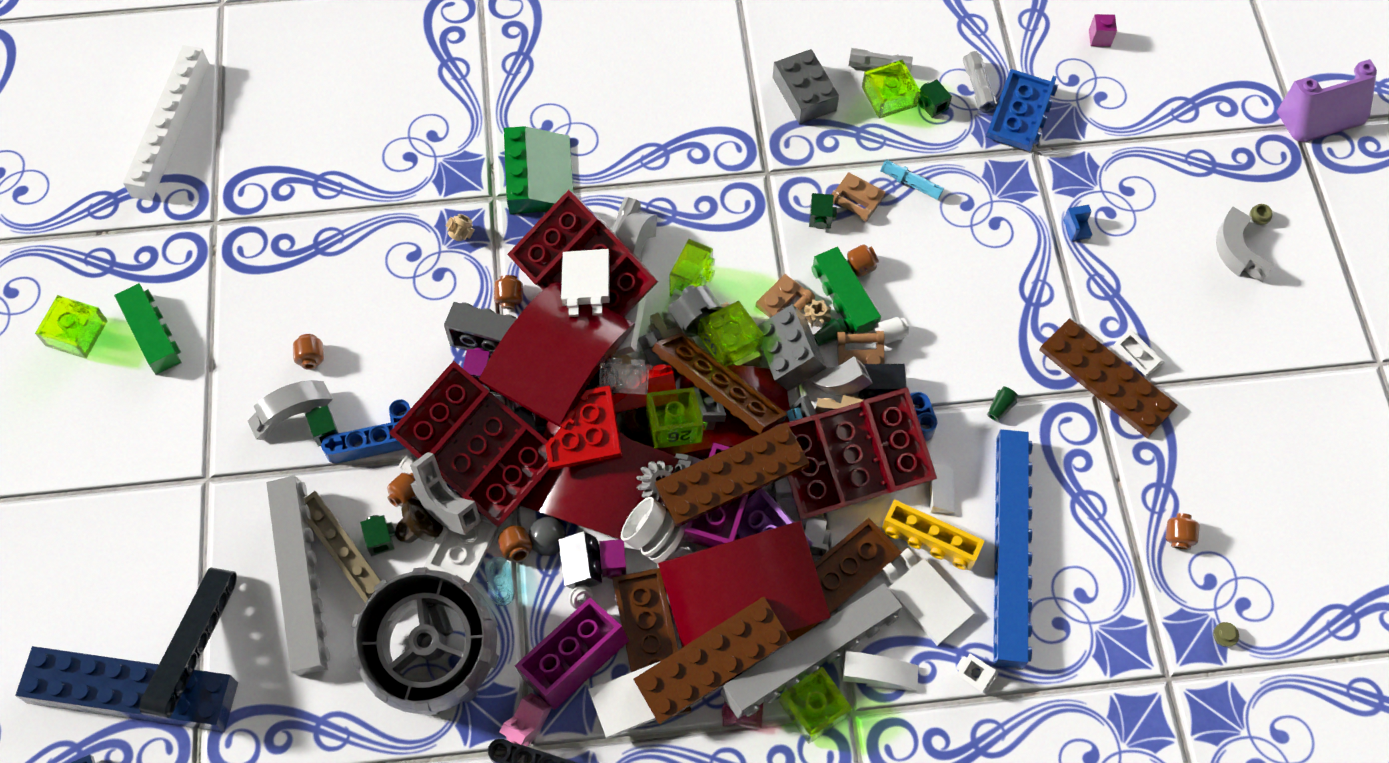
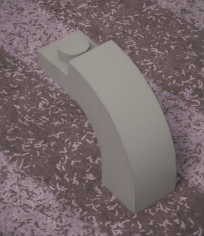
[1216,206,1274,282]
[617,212,657,260]
[808,356,872,396]
[248,380,333,440]
[410,452,481,535]

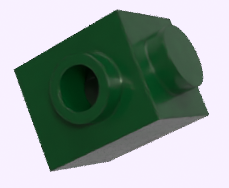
[917,79,952,118]
[809,193,837,229]
[305,405,339,447]
[360,515,396,556]

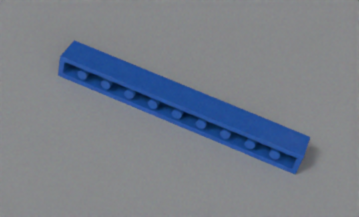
[993,429,1033,669]

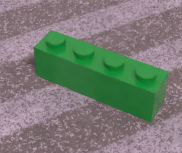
[811,246,881,334]
[114,283,182,375]

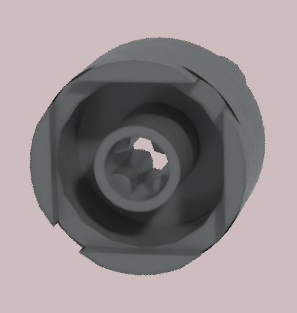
[668,285,724,337]

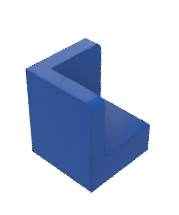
[1063,204,1092,242]

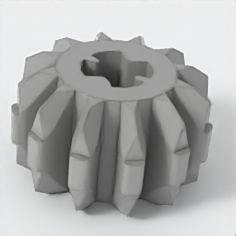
[636,461,673,502]

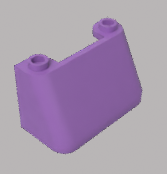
[1277,59,1377,142]

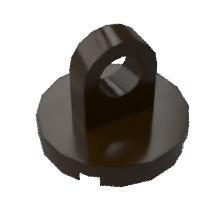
[624,405,668,448]
[395,496,443,543]

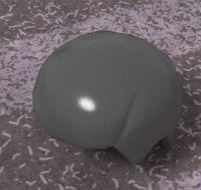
[529,517,566,556]

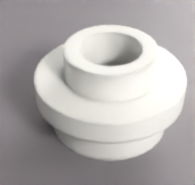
[569,585,593,609]

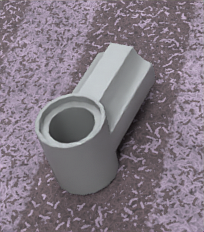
[428,604,454,637]

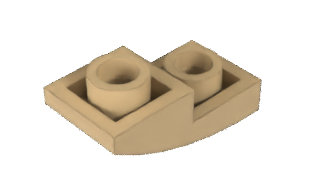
[815,395,863,414]

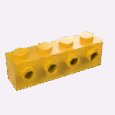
[881,499,985,571]

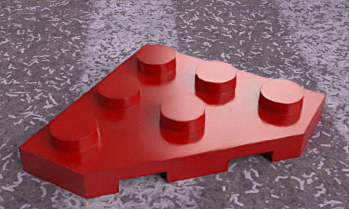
[545,385,622,470]

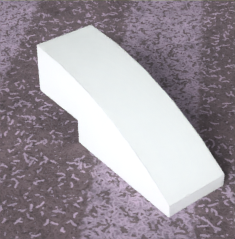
[842,651,918,691]

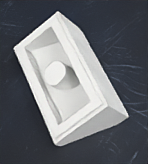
[1114,329,1165,377]
[929,463,955,513]

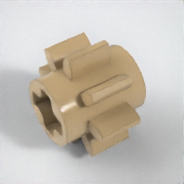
[445,214,475,241]
[804,299,831,328]

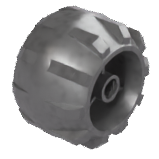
[351,567,499,715]

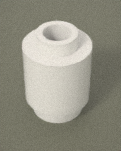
[873,317,909,344]

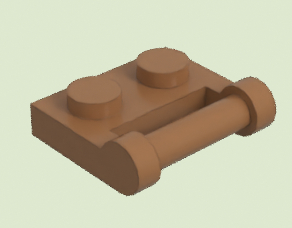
[832,172,886,222]
[755,274,815,318]
[837,331,885,366]

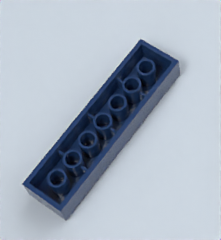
[15,646,238,733]

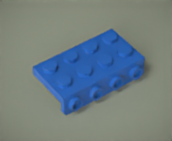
[986,69,1059,152]

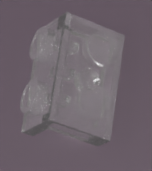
[599,358,652,394]

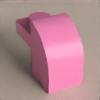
[500,692,551,747]

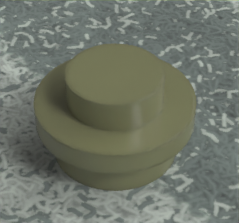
[1249,204,1272,225]
[1213,622,1239,647]

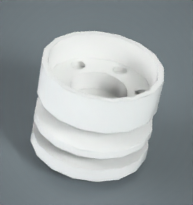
[621,497,686,563]

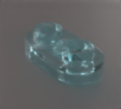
[485,557,515,606]

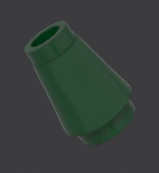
[813,317,848,347]
[987,386,1019,422]

